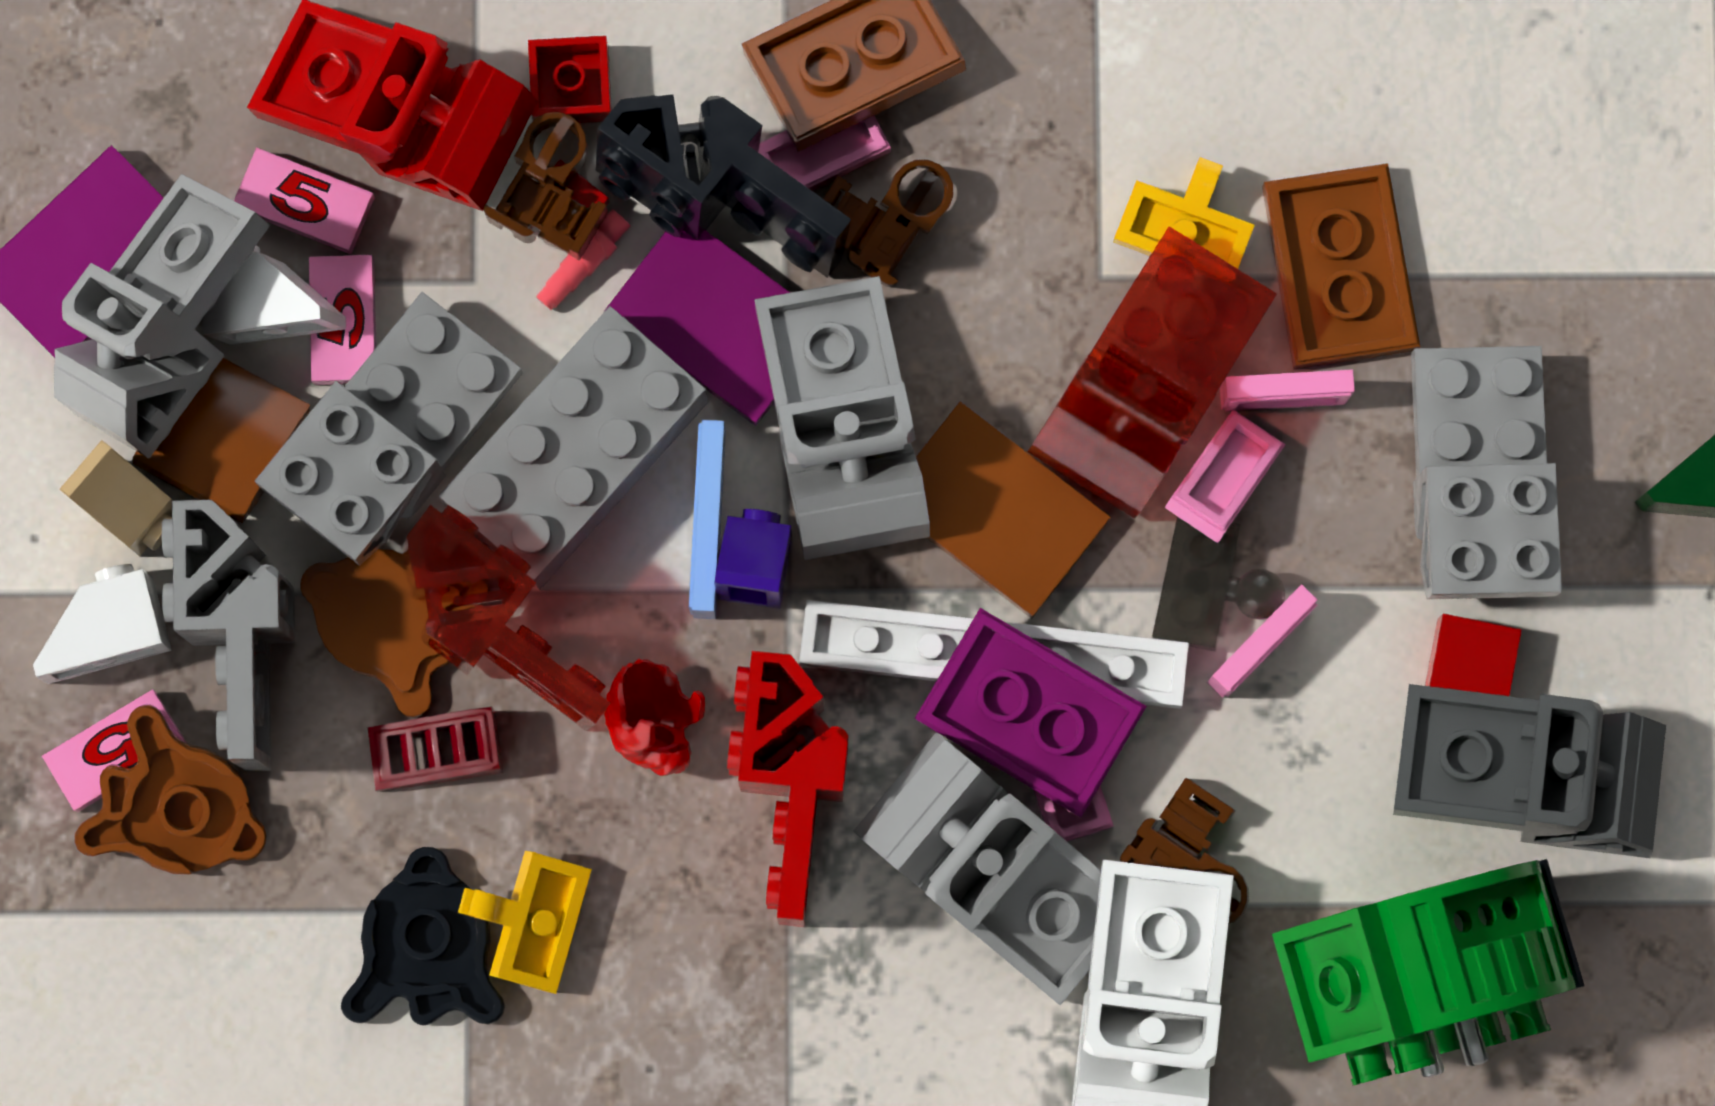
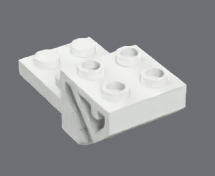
[1072,860,1234,1106]

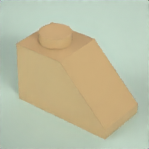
[59,440,173,556]

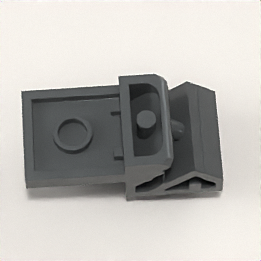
[1393,684,1666,859]

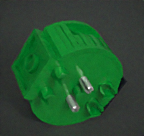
[1272,859,1585,1086]

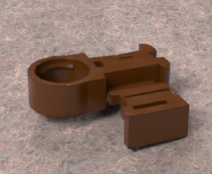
[484,112,608,261]
[823,160,953,287]
[1120,778,1249,925]

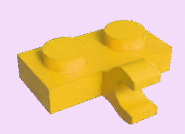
[1113,157,1255,287]
[458,851,592,994]

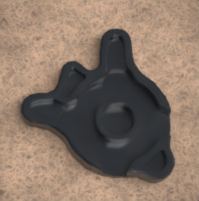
[341,847,505,1026]

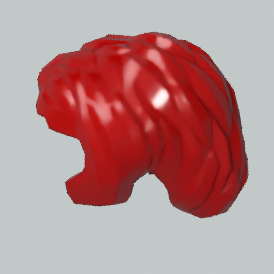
[604,659,705,776]

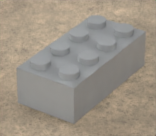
[439,306,708,590]

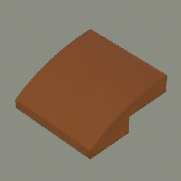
[132,358,311,523]

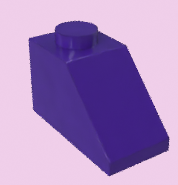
[714,509,792,609]

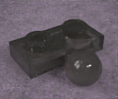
[1152,516,1285,652]

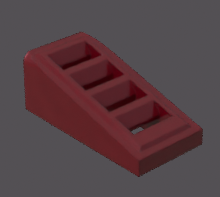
[367,706,504,792]

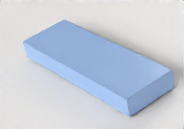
[689,420,726,619]

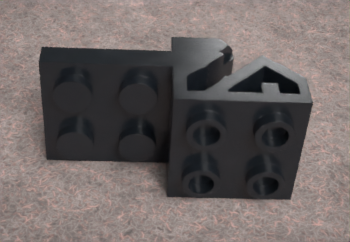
[595,94,851,278]

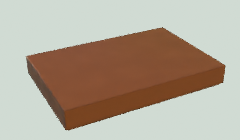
[741,0,966,152]
[1262,163,1420,369]
[916,401,1111,619]

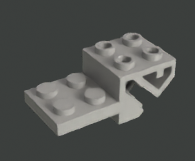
[54,174,270,458]
[755,276,930,560]
[254,292,523,566]
[1411,346,1562,599]
[162,500,295,771]
[853,732,1101,1005]

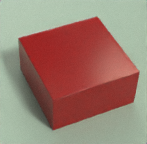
[528,36,612,123]
[1425,613,1522,696]

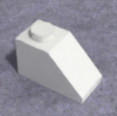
[202,246,346,345]
[33,564,172,684]

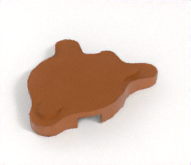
[300,549,490,719]
[75,704,267,875]

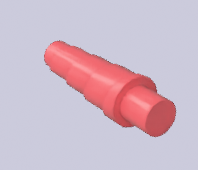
[536,209,631,310]

